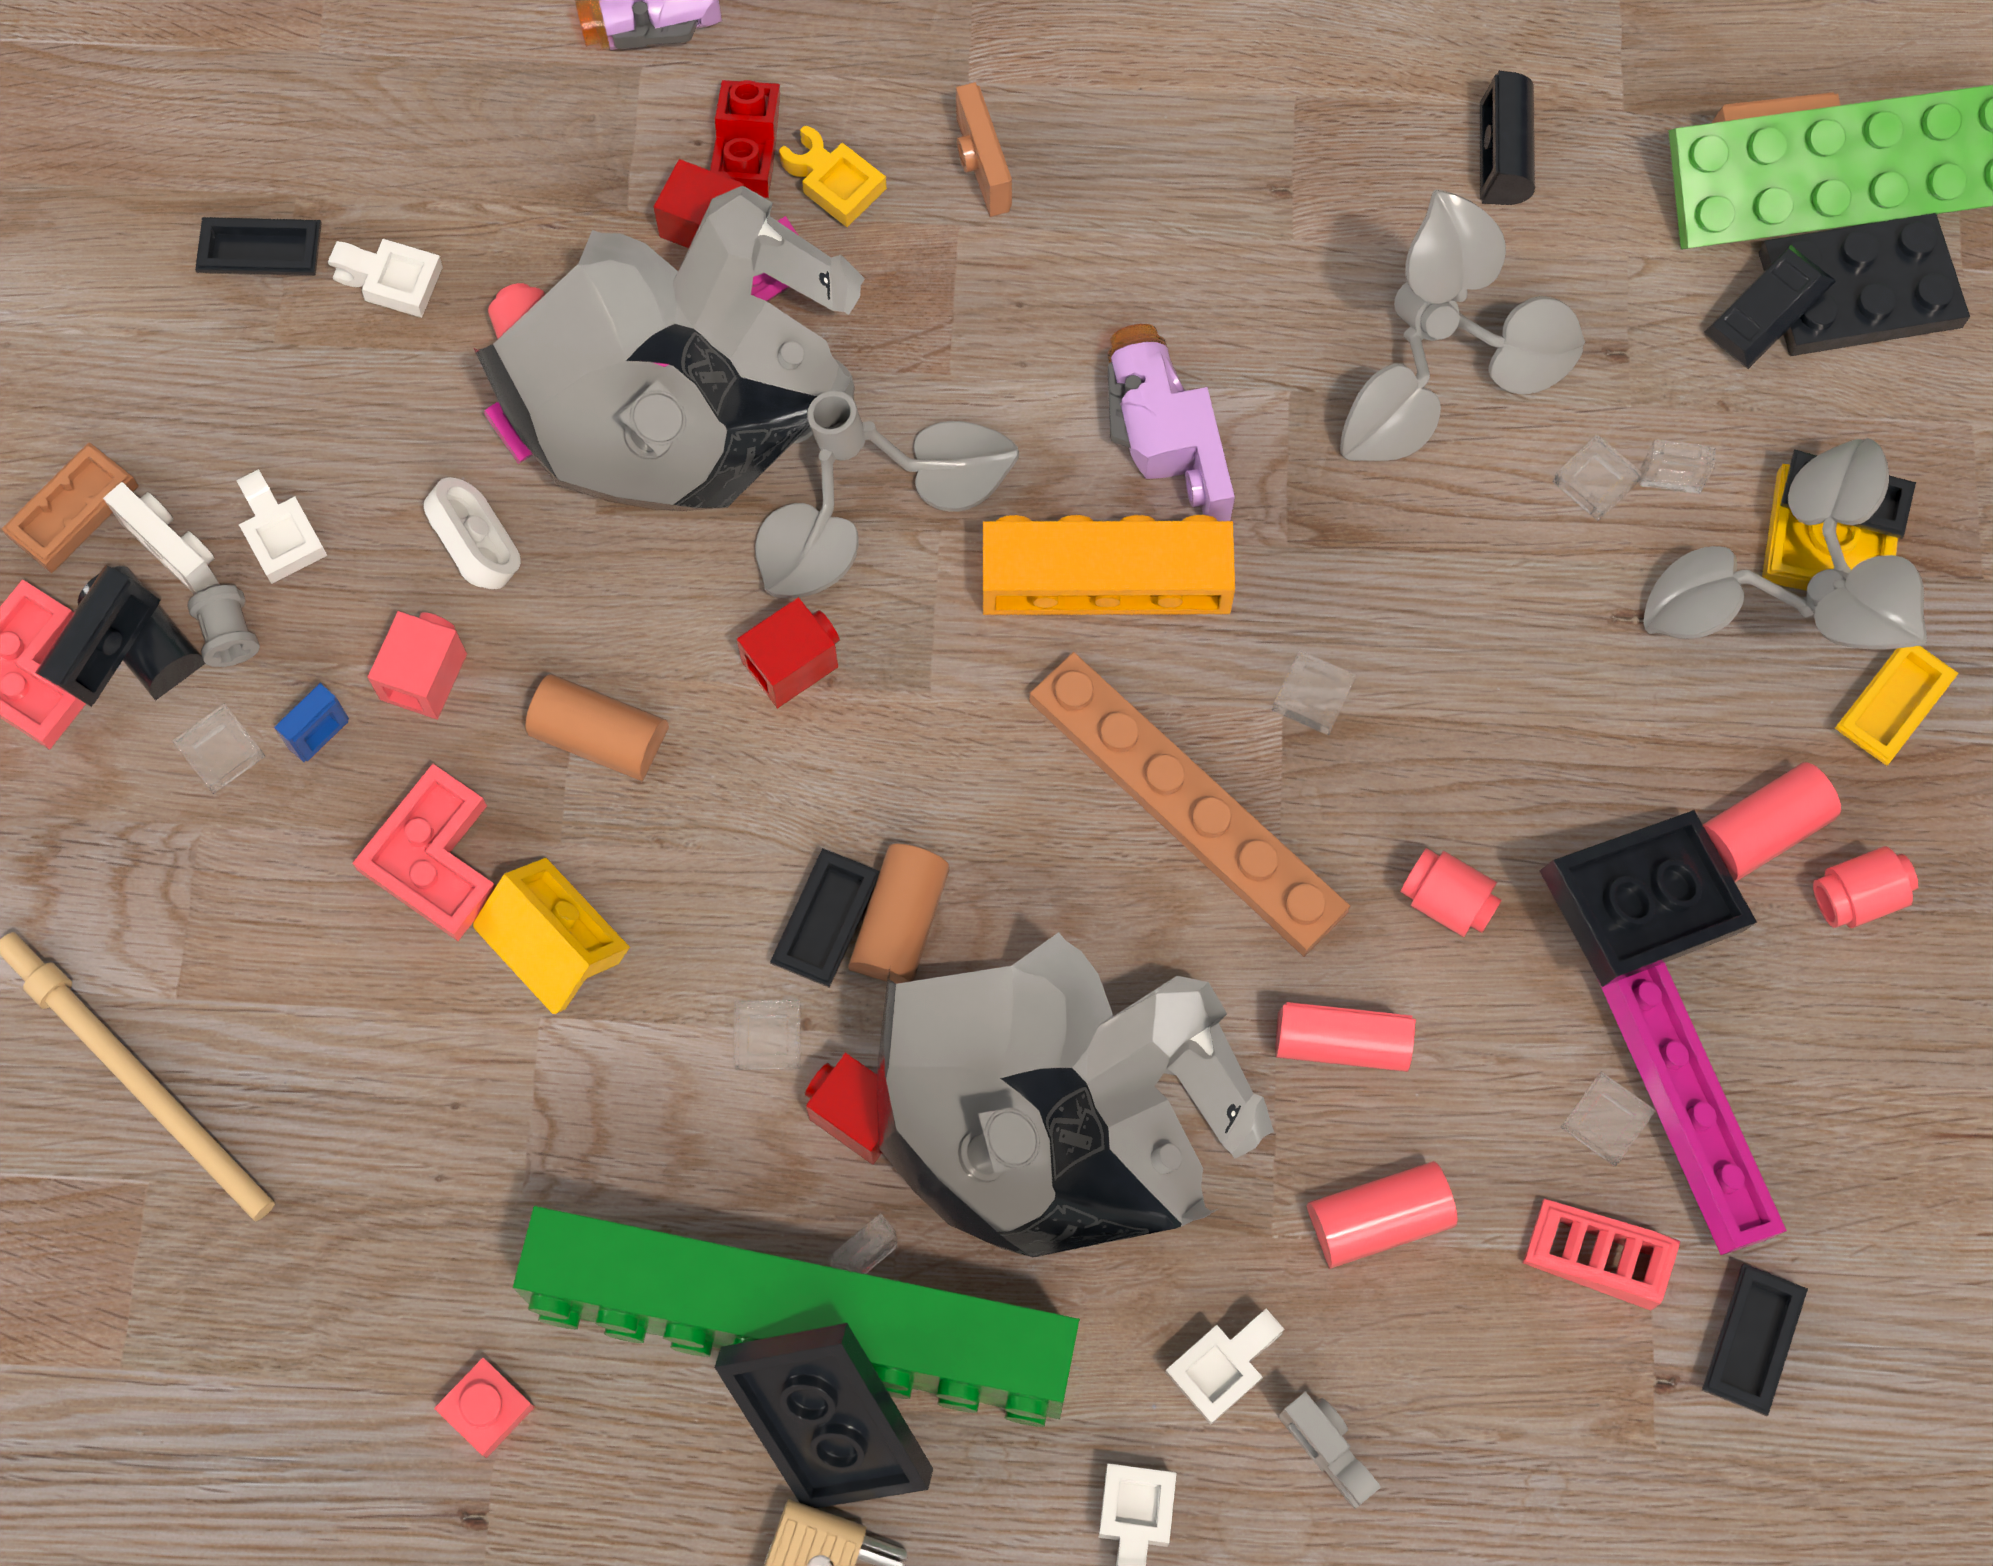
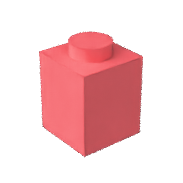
[367,611,467,720]

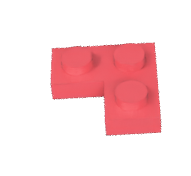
[0,579,86,750]
[352,764,496,941]

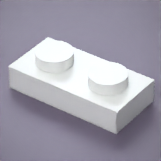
[103,482,220,595]

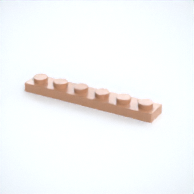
[1029,652,1351,957]

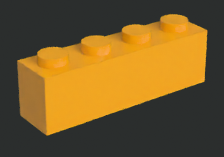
[983,515,1235,615]

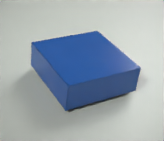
[274,683,349,763]

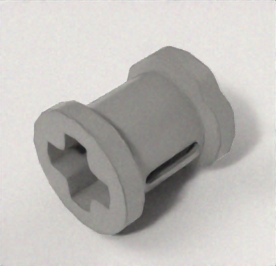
[187,585,260,667]

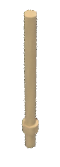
[0,932,275,1222]

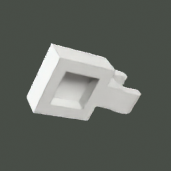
[328,239,442,318]
[236,469,327,584]
[1165,1309,1285,1425]
[1099,1464,1177,1566]

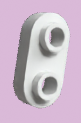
[424,477,521,589]

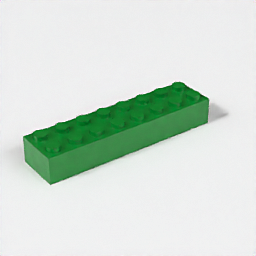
[512,1206,1080,1427]

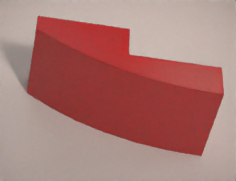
[710,80,780,198]

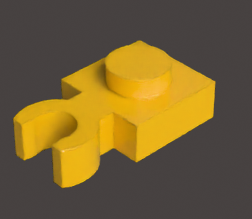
[779,125,887,227]

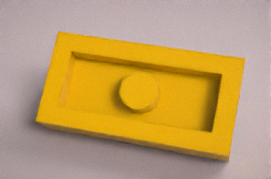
[473,858,630,1014]

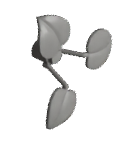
[1340,190,1585,461]
[755,358,1019,598]
[1644,438,1927,649]

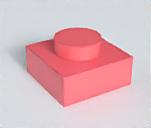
[434,1358,535,1458]

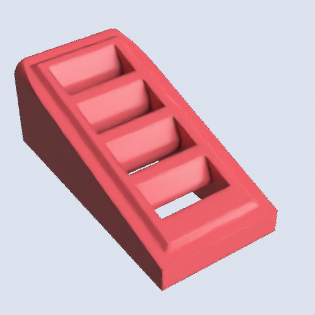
[1523,1199,1680,1311]

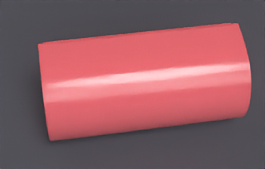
[1702,762,1841,882]
[1275,1002,1416,1072]
[1306,1161,1458,1269]

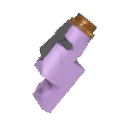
[575,0,722,50]
[1107,324,1235,521]

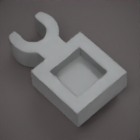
[1278,1391,1381,1509]

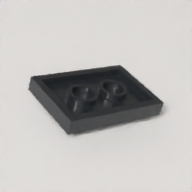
[1758,213,1970,356]
[1540,810,1757,987]
[714,1323,933,1508]

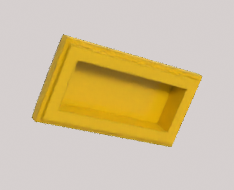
[1835,646,1959,766]

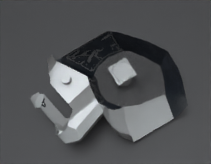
[474,186,865,511]
[877,932,1274,1258]

